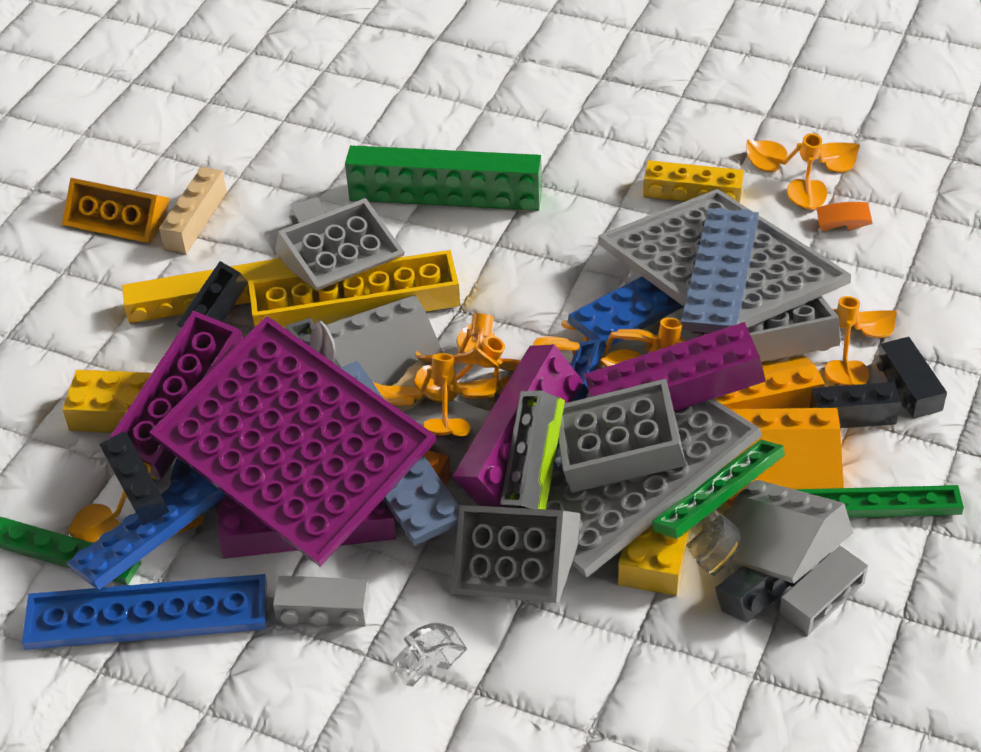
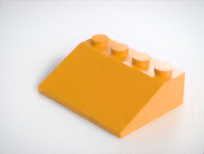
[714,355,825,409]
[729,408,844,489]

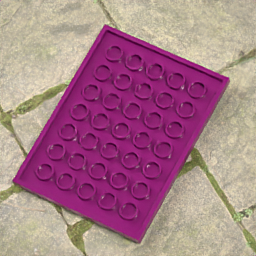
[149,316,437,567]

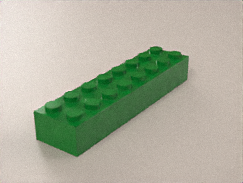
[345,145,542,211]

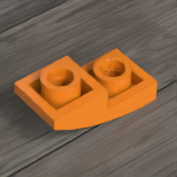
[816,202,873,232]

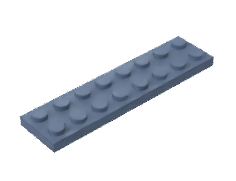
[681,208,759,333]
[341,361,459,546]

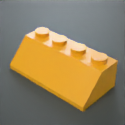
[62,177,170,243]

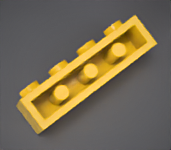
[643,160,744,203]

